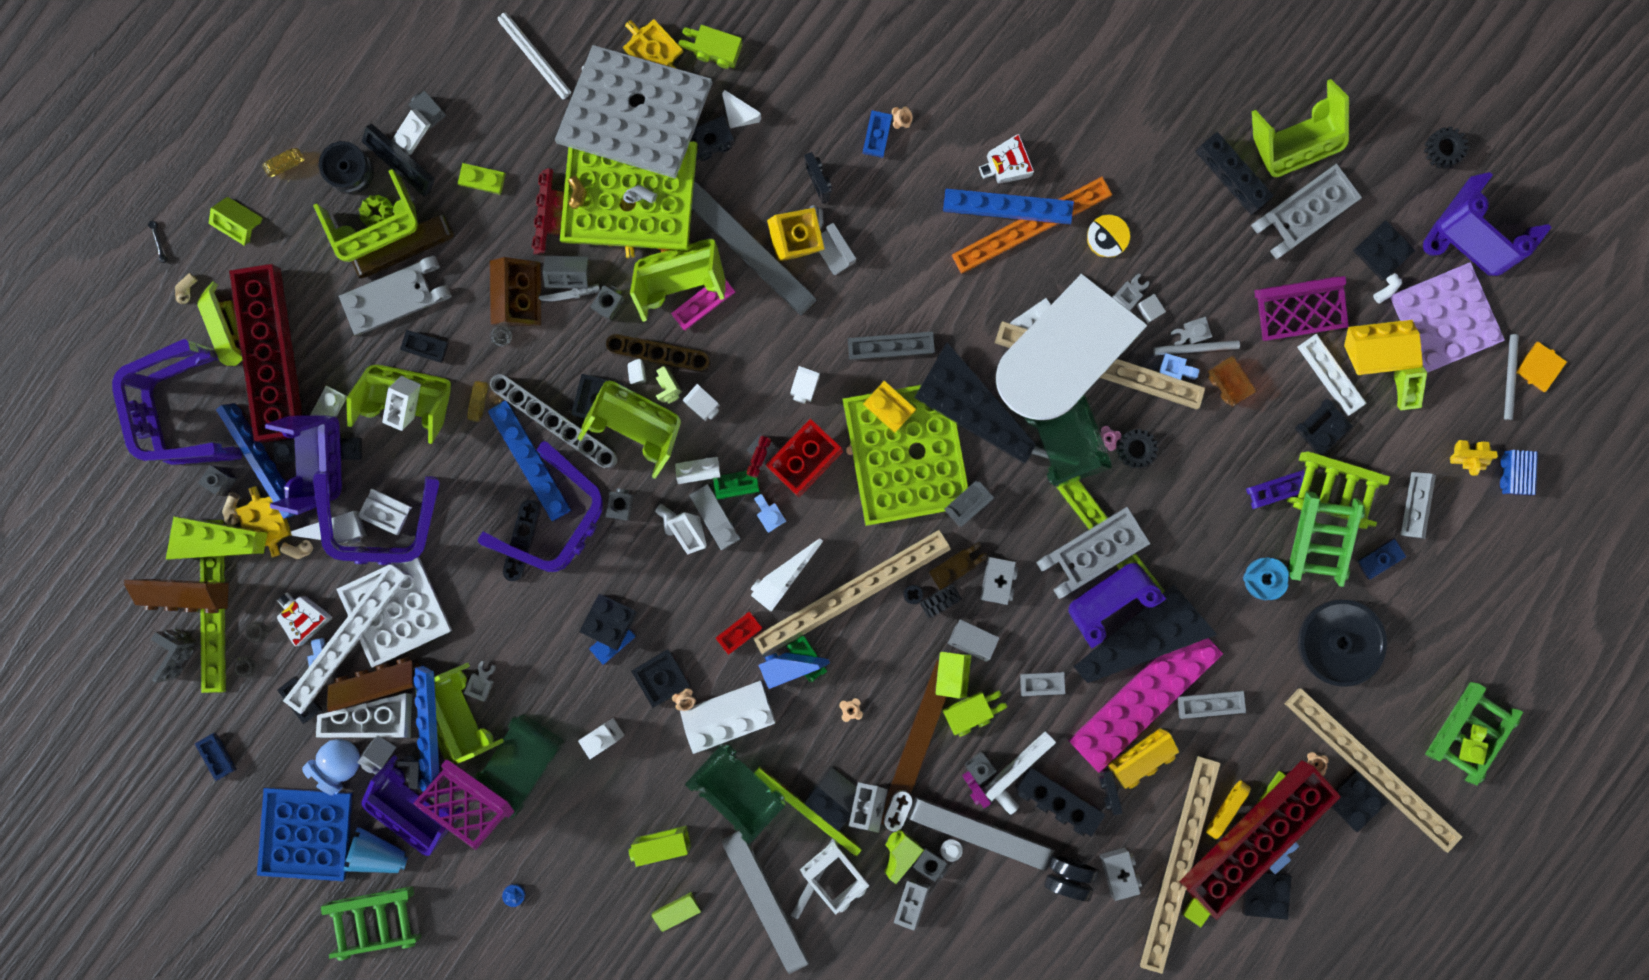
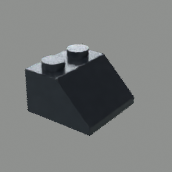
[804,766,857,831]

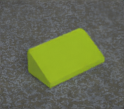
[652,892,701,932]

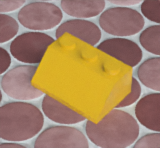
[1344,320,1423,375]
[1108,728,1179,789]

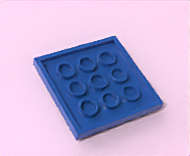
[257,787,353,881]

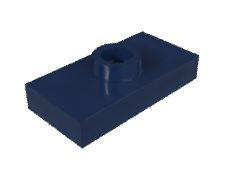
[1356,539,1406,580]
[195,732,237,781]

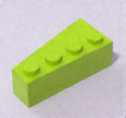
[166,517,268,560]

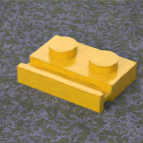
[863,381,916,433]

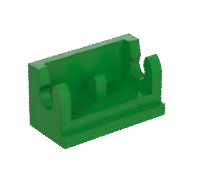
[713,471,760,500]
[786,635,827,682]

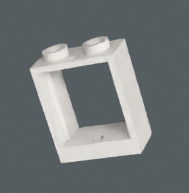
[800,841,869,915]

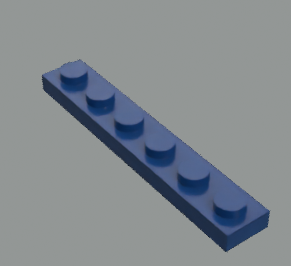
[943,189,1074,224]
[488,400,572,522]
[216,403,296,519]
[414,666,440,798]

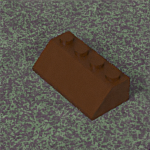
[124,579,229,613]
[327,657,419,712]

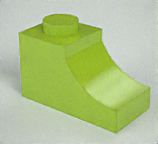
[1394,365,1427,410]
[884,829,924,884]

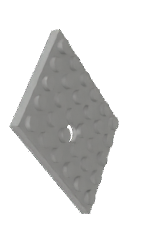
[555,45,713,179]

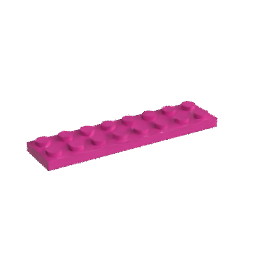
[1068,638,1223,773]

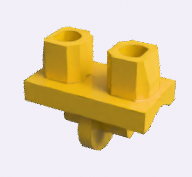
[1450,440,1498,476]

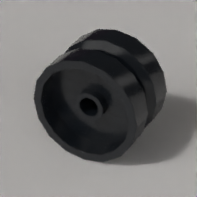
[318,141,374,195]
[1044,855,1099,902]

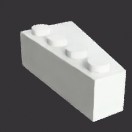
[316,693,412,738]

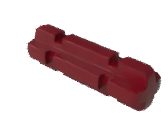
[747,436,771,478]

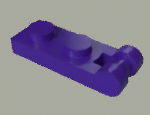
[1246,470,1311,509]

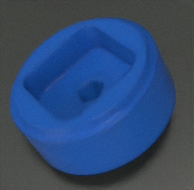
[502,884,525,907]

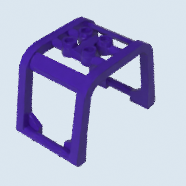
[112,339,242,465]
[478,441,603,572]
[313,471,439,565]

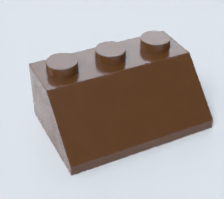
[490,257,541,326]

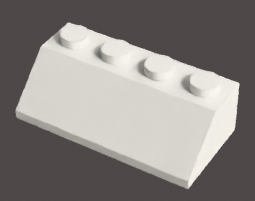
[680,681,776,754]

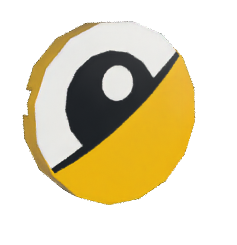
[1087,215,1130,258]

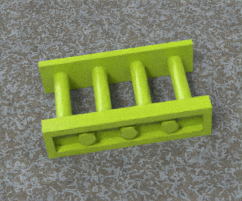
[1287,452,1390,529]

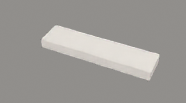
[1297,334,1366,416]

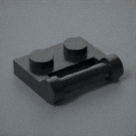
[1295,398,1353,455]

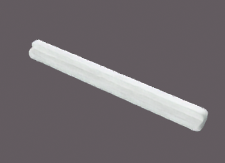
[498,12,571,99]

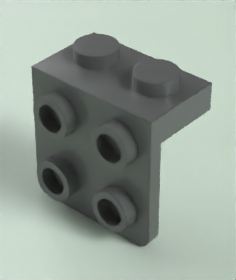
[151,629,195,683]

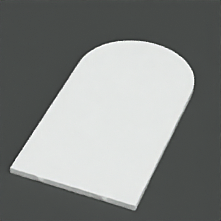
[996,274,1147,420]

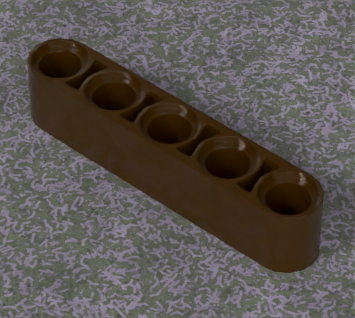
[351,215,454,279]
[606,334,711,373]

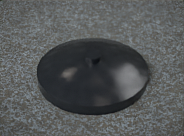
[1298,599,1387,687]

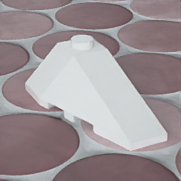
[751,538,823,611]

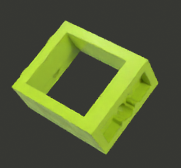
[629,826,691,867]

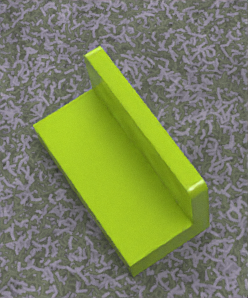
[209,197,262,246]
[936,652,971,698]

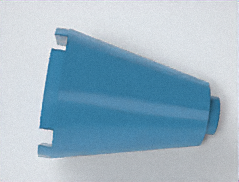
[343,827,408,873]

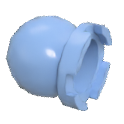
[302,739,360,796]

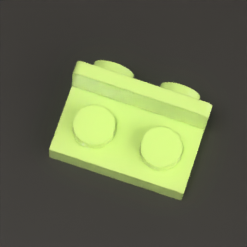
[656,366,682,404]

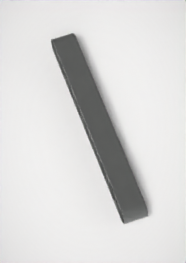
[692,181,817,316]

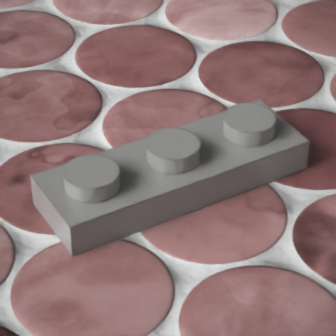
[1401,472,1436,539]
[1178,690,1246,719]

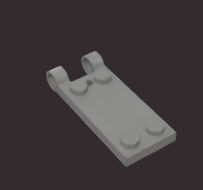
[1251,164,1362,259]
[339,256,452,336]
[1036,507,1150,599]

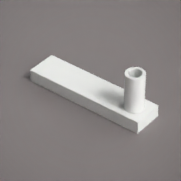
[982,732,1056,814]

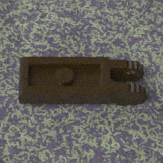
[928,541,989,590]

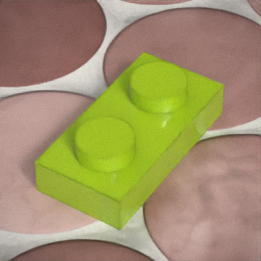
[458,163,506,195]

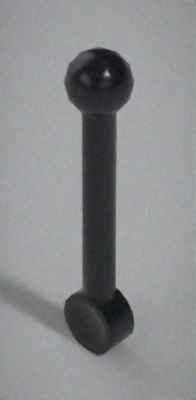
[148,221,167,263]

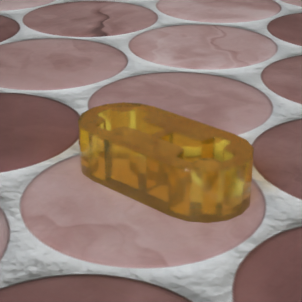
[262,148,304,177]
[467,380,488,422]

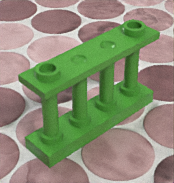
[1288,491,1365,587]
[1425,682,1523,786]
[321,886,421,960]

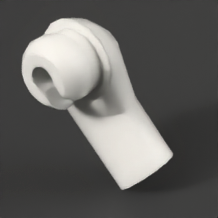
[1374,273,1402,303]

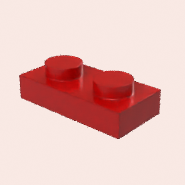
[716,611,762,655]

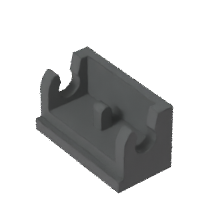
[543,256,590,288]
[944,481,994,527]

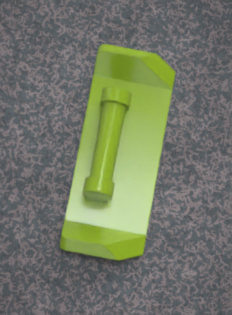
[197,281,242,366]

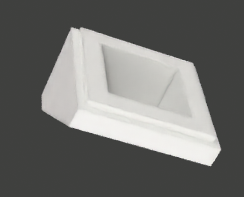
[1136,294,1166,323]
[628,359,646,384]

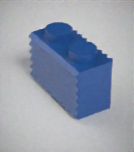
[1500,450,1538,495]

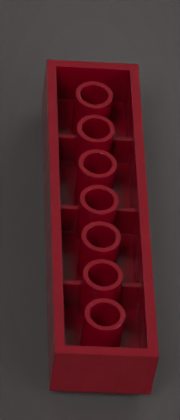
[229,264,303,443]
[1179,760,1341,920]

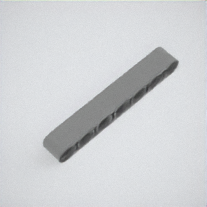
[490,374,618,469]
[907,797,1054,871]
[721,830,809,974]

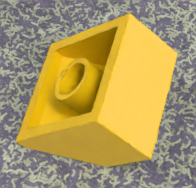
[767,208,825,262]

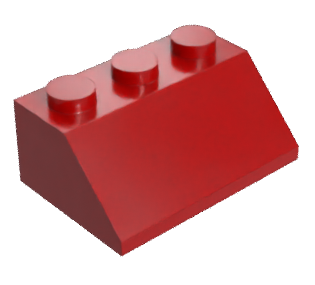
[766,419,843,498]

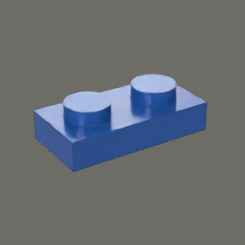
[862,110,892,158]
[589,628,636,665]

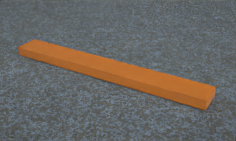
[952,176,1112,274]

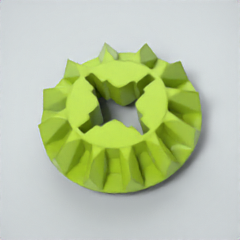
[359,195,394,227]

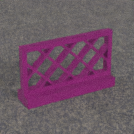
[1254,276,1349,341]
[413,759,514,850]

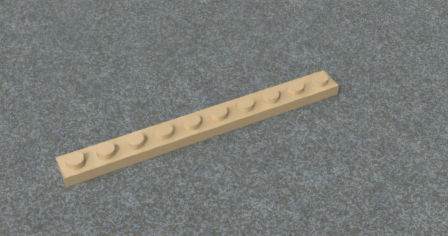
[995,321,1205,409]
[753,530,951,657]
[1284,688,1462,853]
[1140,756,1220,974]

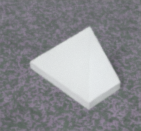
[722,90,761,128]
[666,512,706,555]

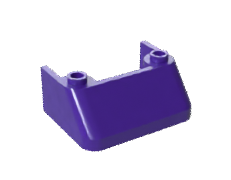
[1437,172,1551,276]
[265,415,342,515]
[361,755,463,856]

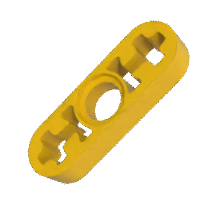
[1206,781,1251,839]

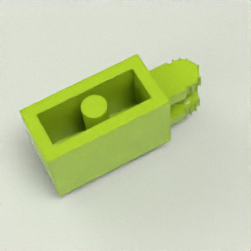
[678,25,742,69]
[942,690,1008,737]

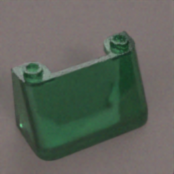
[1025,394,1112,487]
[474,714,566,820]
[684,744,785,845]

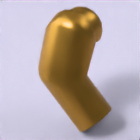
[568,176,587,209]

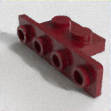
[532,168,564,255]

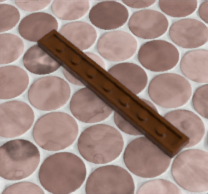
[881,659,947,826]

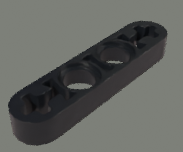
[503,500,541,581]

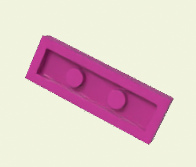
[671,279,735,331]

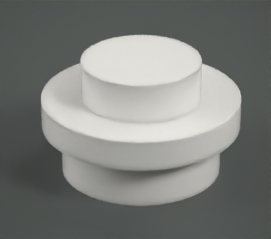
[941,839,962,862]

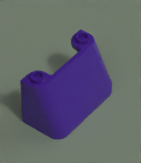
[1068,563,1166,648]

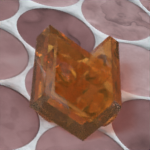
[1208,355,1257,407]

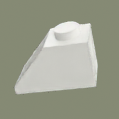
[790,366,820,404]
[683,384,720,421]

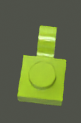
[1459,724,1488,765]

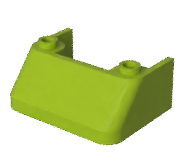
[1252,79,1349,177]
[313,169,418,262]
[630,239,726,322]
[347,365,451,444]
[577,381,681,479]
[415,663,504,765]

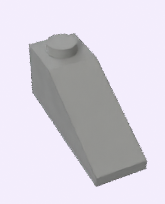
[689,484,741,550]

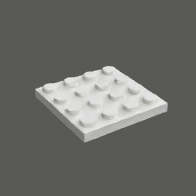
[337,557,452,668]

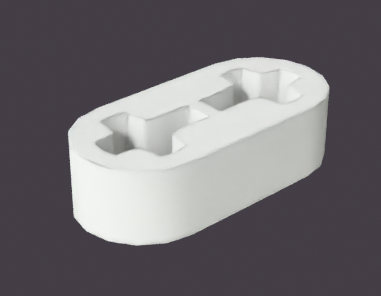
[884,790,912,831]

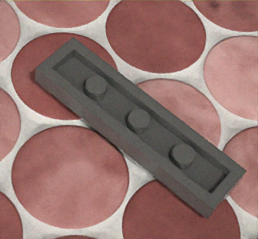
[848,332,935,360]

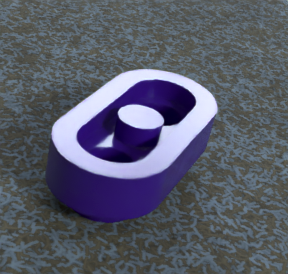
[1423,219,1451,256]

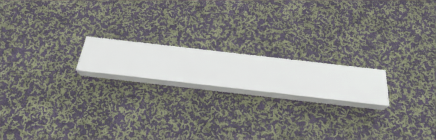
[283,562,409,714]

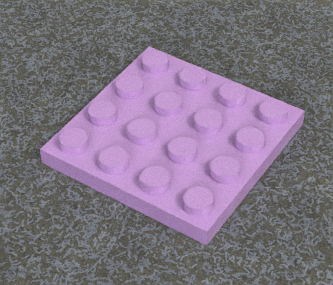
[1390,262,1505,373]

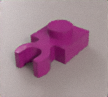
[962,771,991,808]

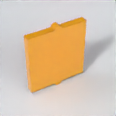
[1516,342,1567,392]

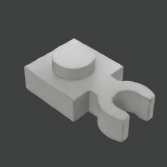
[1112,274,1149,311]
[1171,317,1212,345]
[464,660,496,702]

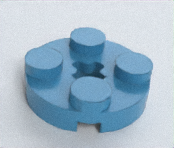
[1243,557,1289,600]

